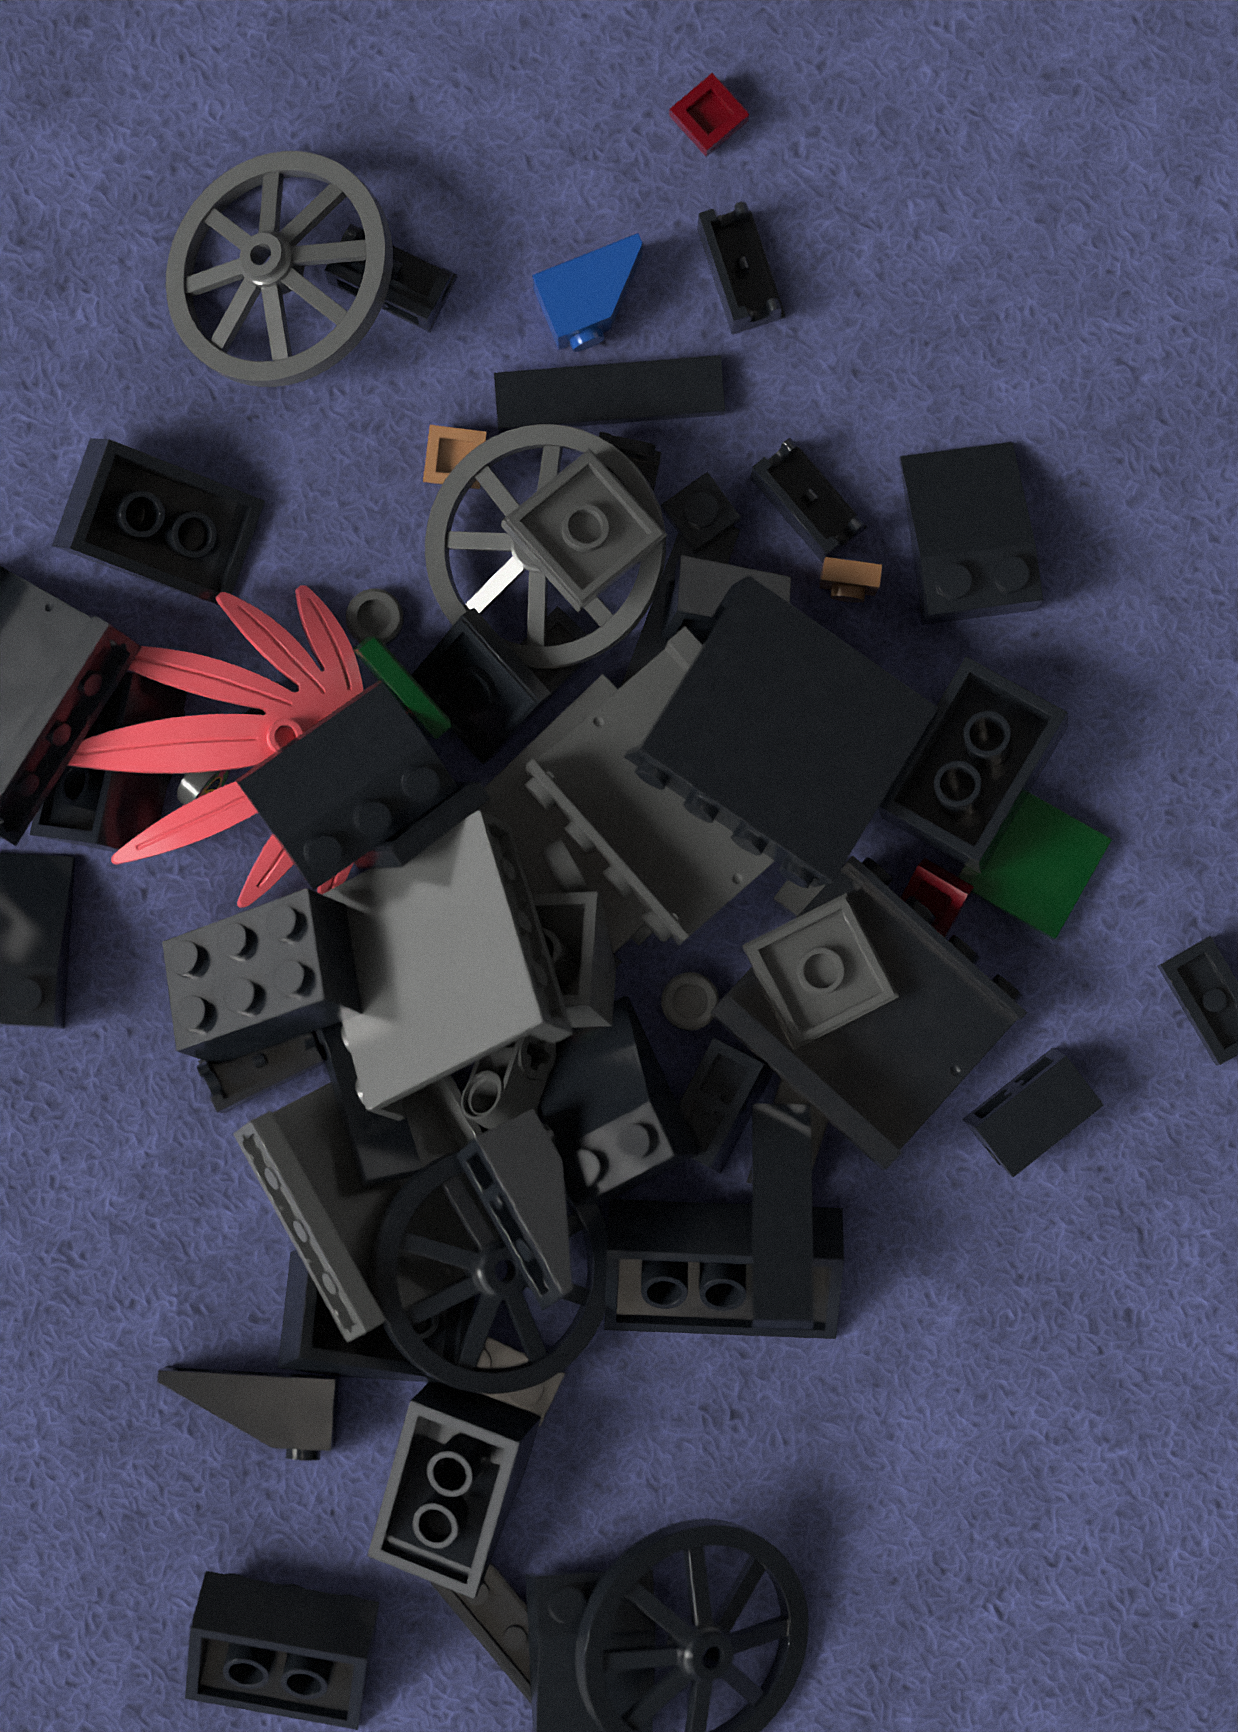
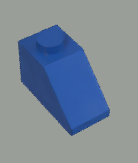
[532,233,643,352]

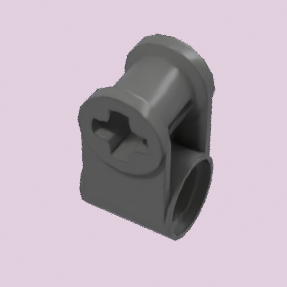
[460,1034,556,1130]

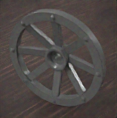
[166,151,393,387]
[425,424,666,668]

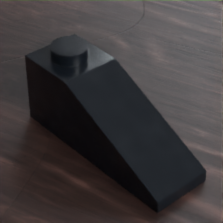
[456,1109,573,1311]
[158,1367,339,1461]

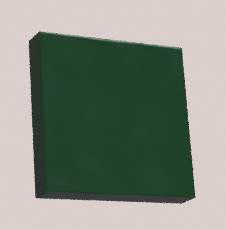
[353,636,451,739]
[957,793,1112,940]

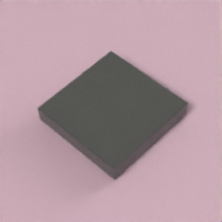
[501,448,667,612]
[742,893,899,1050]

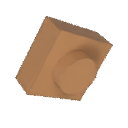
[423,425,487,490]
[819,557,882,603]

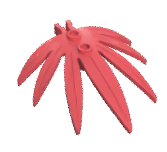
[68,585,408,908]

